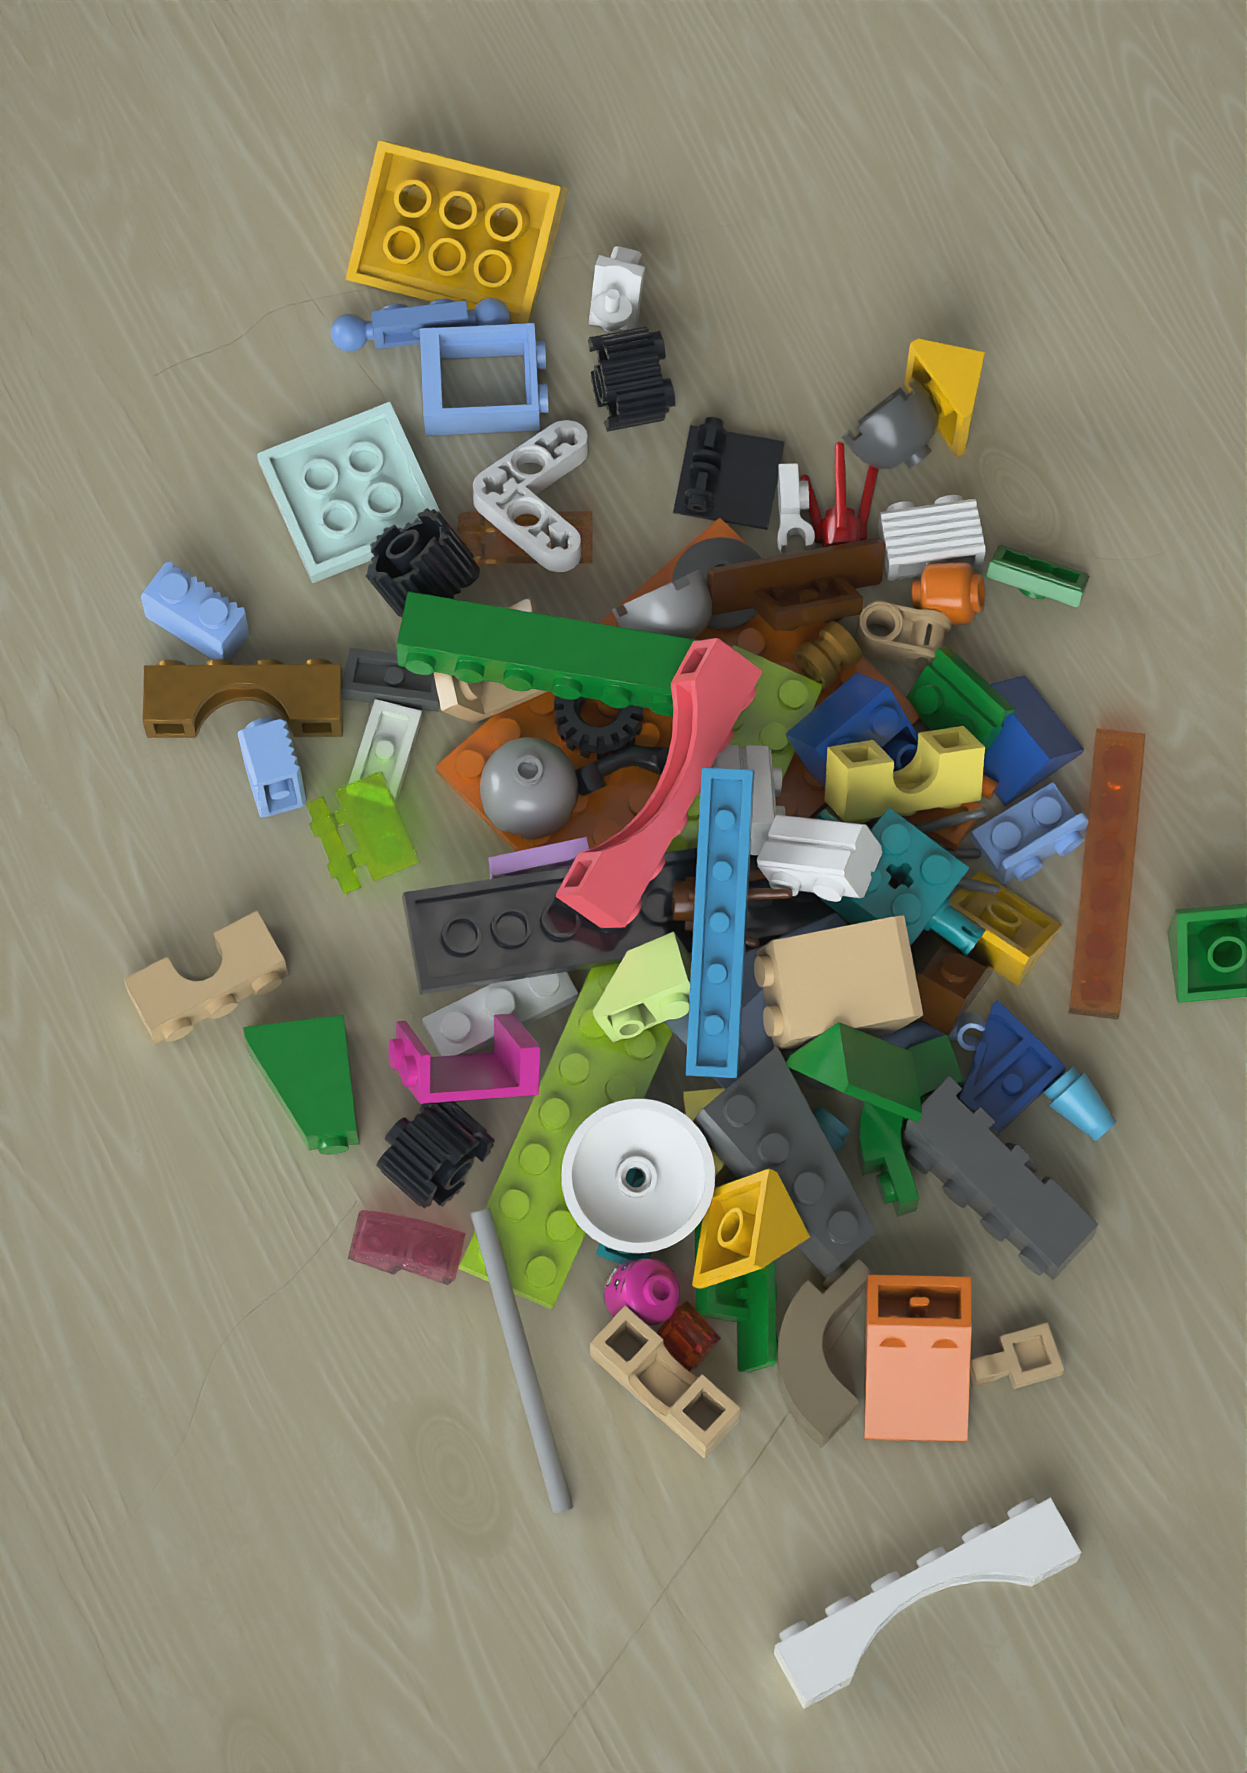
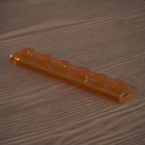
[1068,728,1146,1019]

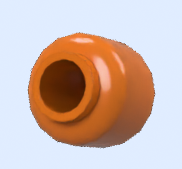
[912,562,985,625]

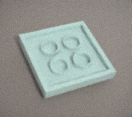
[257,402,442,584]

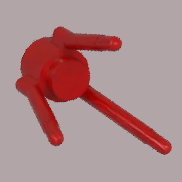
[800,441,879,548]

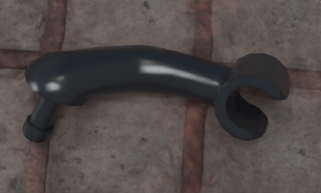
[575,745,669,796]

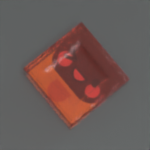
[656,1301,721,1372]

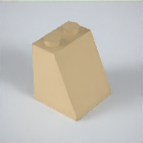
[754,915,923,1050]

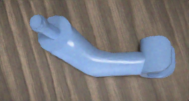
[880,1012,986,1051]

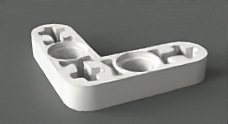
[472,420,588,572]

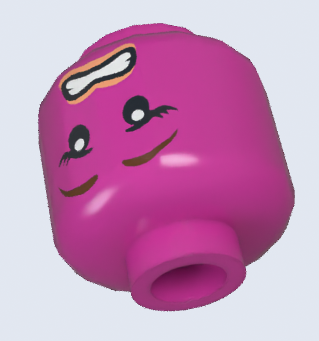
[604,1259,680,1326]

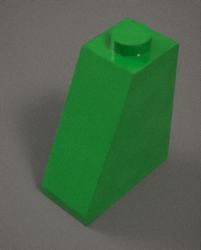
[243,1015,359,1155]

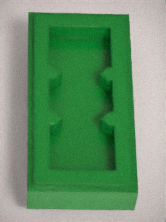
[985,545,1090,608]

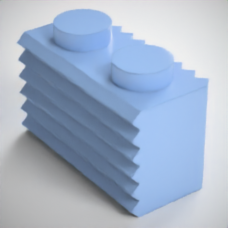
[140,561,250,661]
[238,718,306,817]

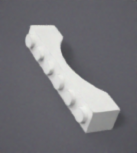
[774,1498,1082,1709]

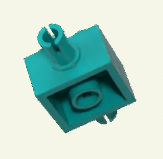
[817,807,986,956]

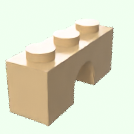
[123,910,288,1044]
[590,1306,741,1459]

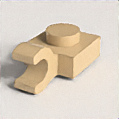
[970,1322,1065,1389]

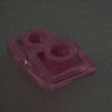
[348,1210,466,1285]

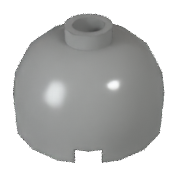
[612,569,712,640]
[479,737,578,839]

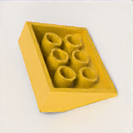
[345,140,569,324]

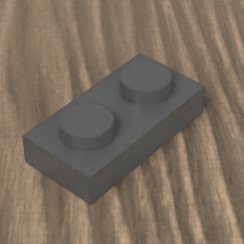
[342,648,440,712]

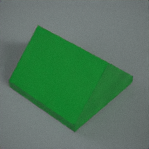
[1167,903,1247,1003]
[785,1022,923,1123]

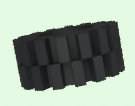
[554,695,643,760]

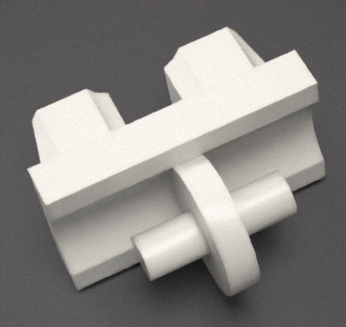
[589,246,645,332]

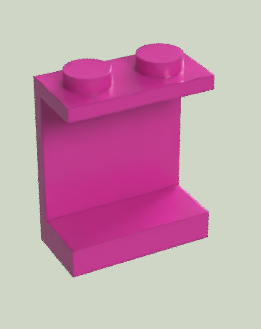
[388,1013,540,1104]

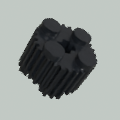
[588,326,675,432]
[365,508,480,618]
[376,1101,495,1209]

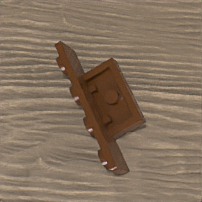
[707,538,885,631]

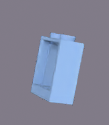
[420,323,549,436]

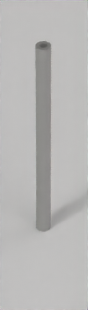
[470,1208,573,1514]

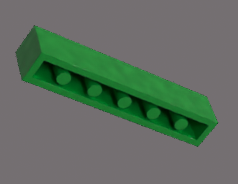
[396,592,699,716]

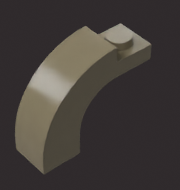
[776,1259,873,1448]

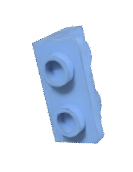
[970,782,1089,885]

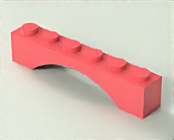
[555,638,763,928]

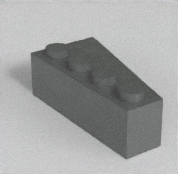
[693,1046,877,1278]
[902,1076,1099,1280]

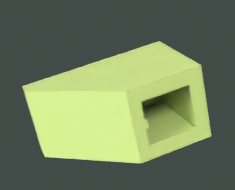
[593,932,692,1042]

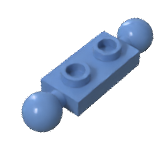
[331,298,511,352]

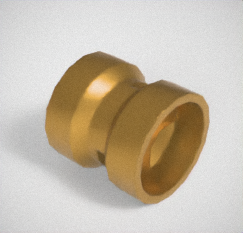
[793,621,863,689]

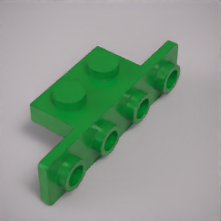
[695,1176,778,1373]

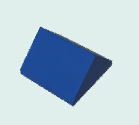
[983,675,1084,806]

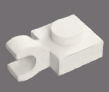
[777,463,815,553]

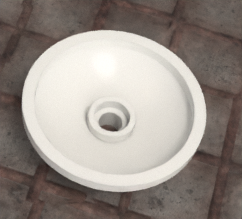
[561,1099,715,1253]

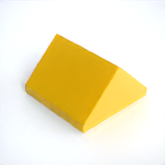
[904,338,985,458]
[949,871,1062,987]
[692,1169,810,1289]

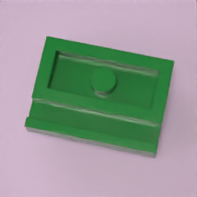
[906,646,1015,756]

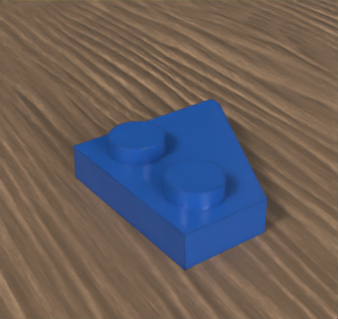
[959,1000,1066,1134]

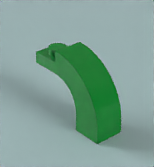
[857,1034,964,1217]

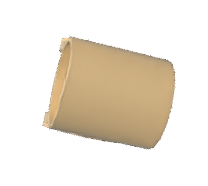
[855,601,952,671]

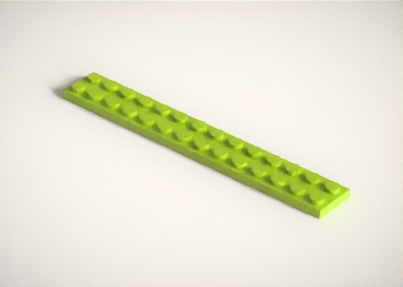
[459,645,823,1310]

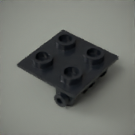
[673,417,785,530]

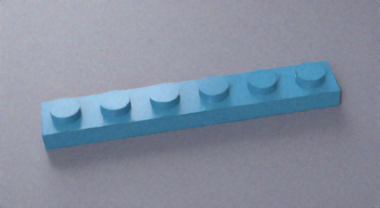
[686,768,755,1078]

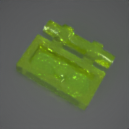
[306,771,421,895]

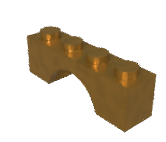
[142,659,343,738]

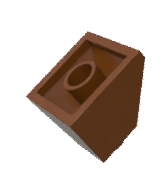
[910,929,994,1036]

